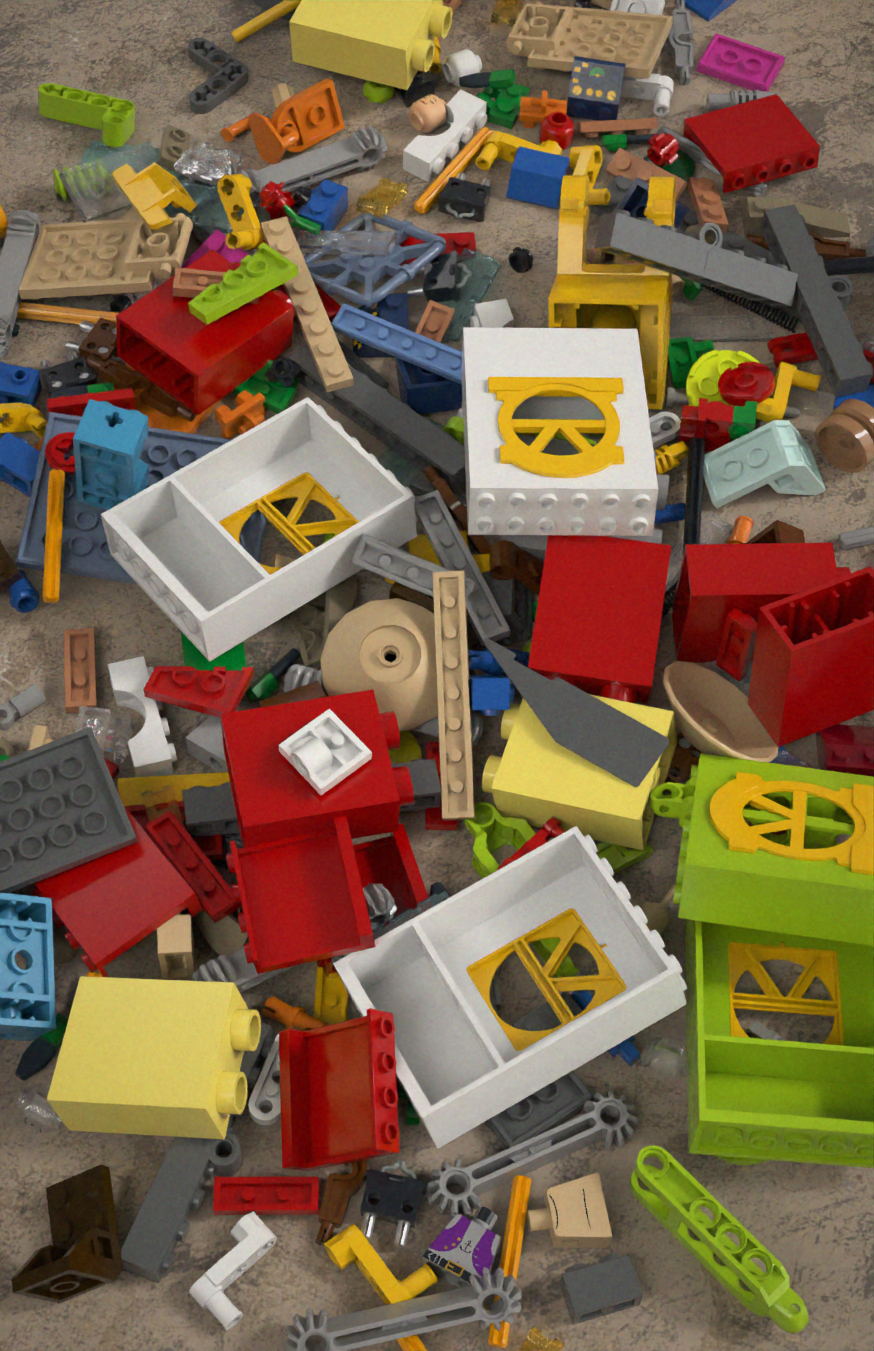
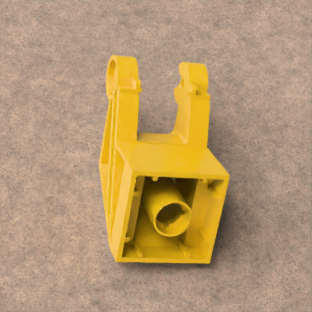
[548,175,676,409]

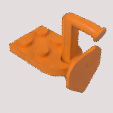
[221,78,345,165]

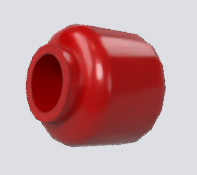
[539,112,574,151]

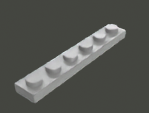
[414,490,511,646]

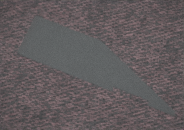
[484,638,669,787]

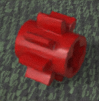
[647,132,679,166]

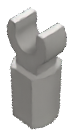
[0,684,46,731]

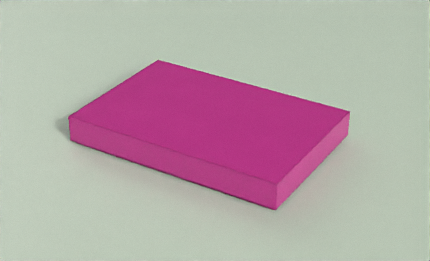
[696,33,785,92]

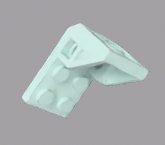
[703,420,826,508]

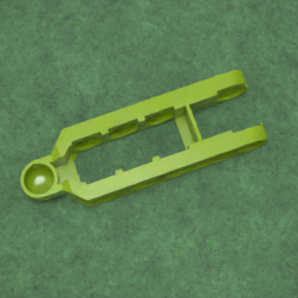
[649,776,854,849]
[464,802,579,978]
[629,1145,809,1334]

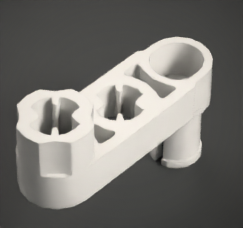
[621,74,674,117]
[189,1212,277,1331]

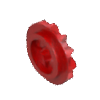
[45,432,76,475]

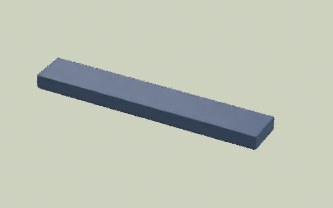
[331,303,462,384]

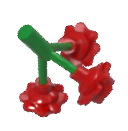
[259,181,321,235]

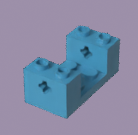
[73,399,149,510]
[0,892,56,1041]

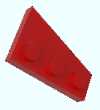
[143,666,254,718]

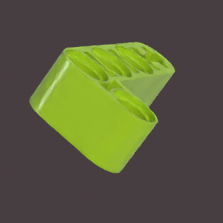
[38,83,135,147]

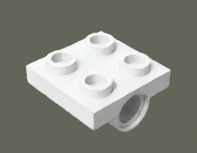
[279,708,372,795]

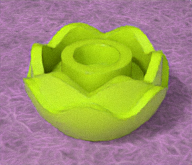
[363,80,394,104]

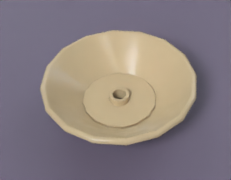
[320,598,438,731]
[663,661,778,763]

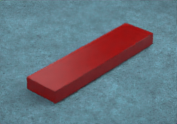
[143,810,242,924]

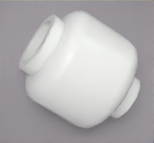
[443,49,482,87]

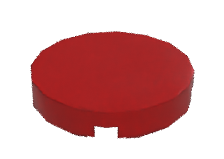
[718,362,775,406]

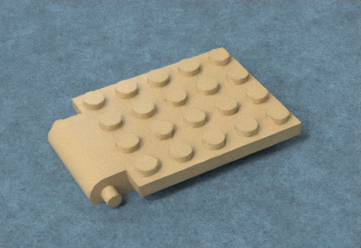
[506,1,673,79]
[18,213,193,300]

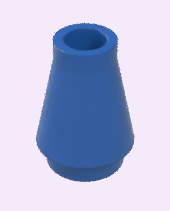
[9,569,40,613]

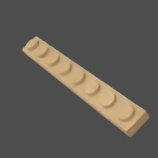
[260,216,354,392]
[433,570,475,821]

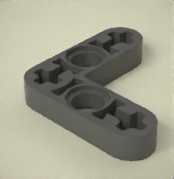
[188,38,248,114]

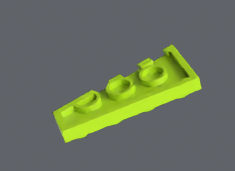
[188,242,299,325]

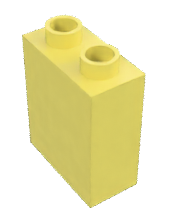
[289,0,452,90]
[482,695,677,851]
[47,976,261,1140]

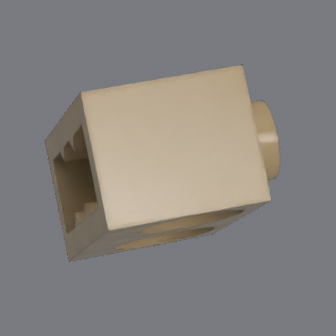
[157,913,195,980]

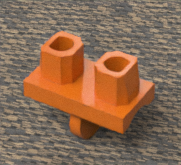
[519,90,567,129]
[214,390,266,439]

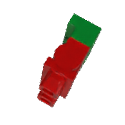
[678,398,757,453]

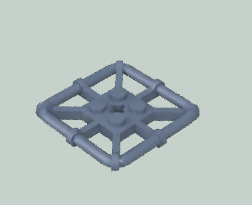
[304,209,446,308]

